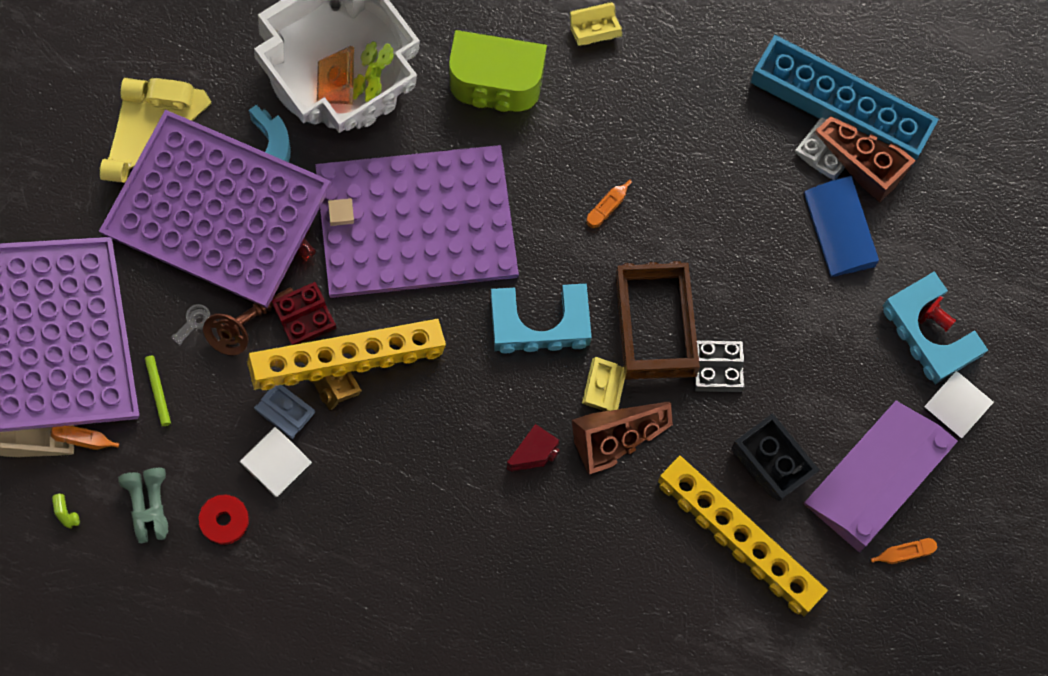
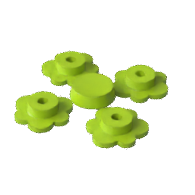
[349,41,393,102]

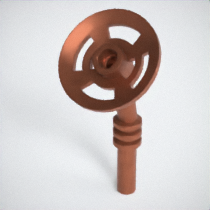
[203,287,293,355]

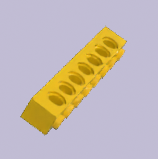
[247,319,446,390]
[658,456,828,616]

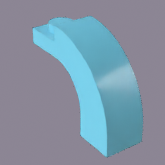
[249,105,290,162]

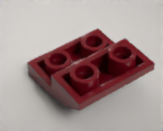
[272,282,337,345]

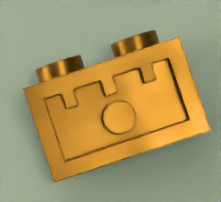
[311,358,362,410]

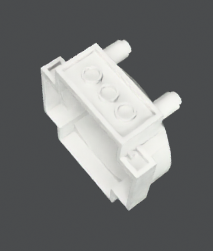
[254,0,420,133]

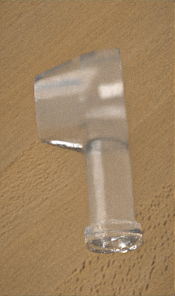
[171,304,211,345]

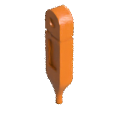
[587,179,632,228]
[50,426,119,450]
[871,538,937,564]

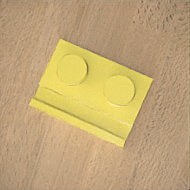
[582,357,625,411]

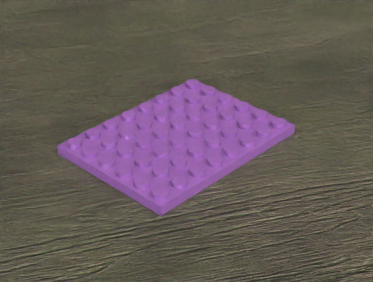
[99,110,332,308]
[316,145,519,298]
[0,237,139,432]

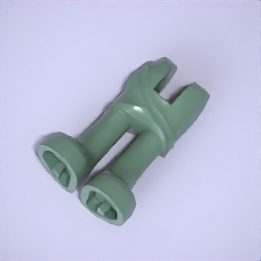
[118,468,168,543]

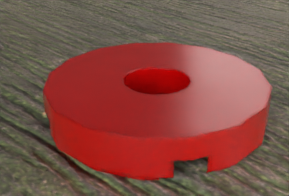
[199,495,249,545]

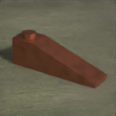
[815,116,916,202]
[572,402,673,474]

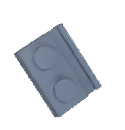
[254,385,315,439]

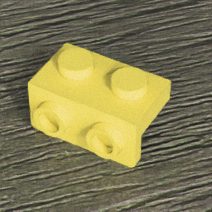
[570,3,622,46]

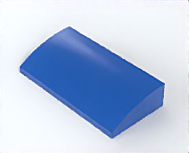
[804,176,879,277]

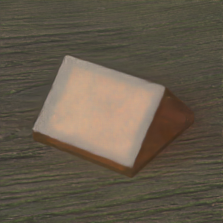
[317,46,354,104]

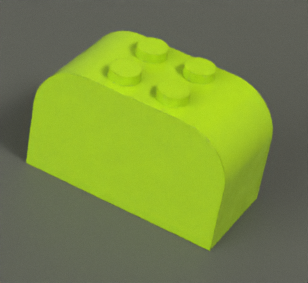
[449,30,547,112]

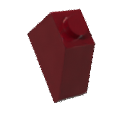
[506,424,560,471]

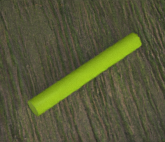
[145,356,171,426]

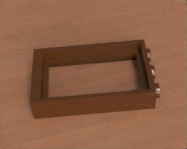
[616,261,700,380]

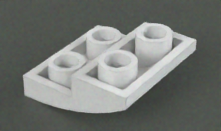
[795,117,845,180]
[924,371,994,438]
[239,427,312,497]

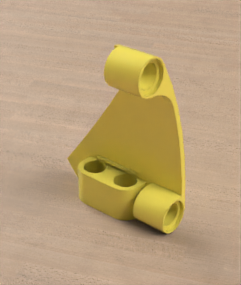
[100,78,212,183]

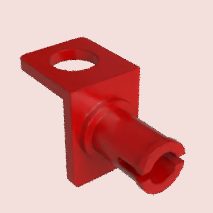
[918,296,956,332]

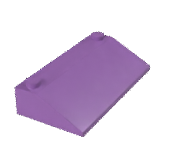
[804,401,958,553]

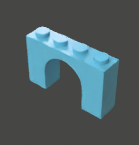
[883,271,988,384]
[491,284,591,353]

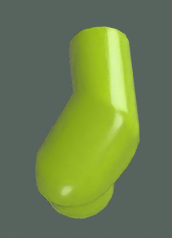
[52,494,80,528]

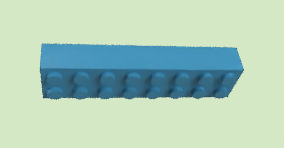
[750,35,939,167]

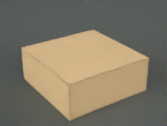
[328,198,354,226]

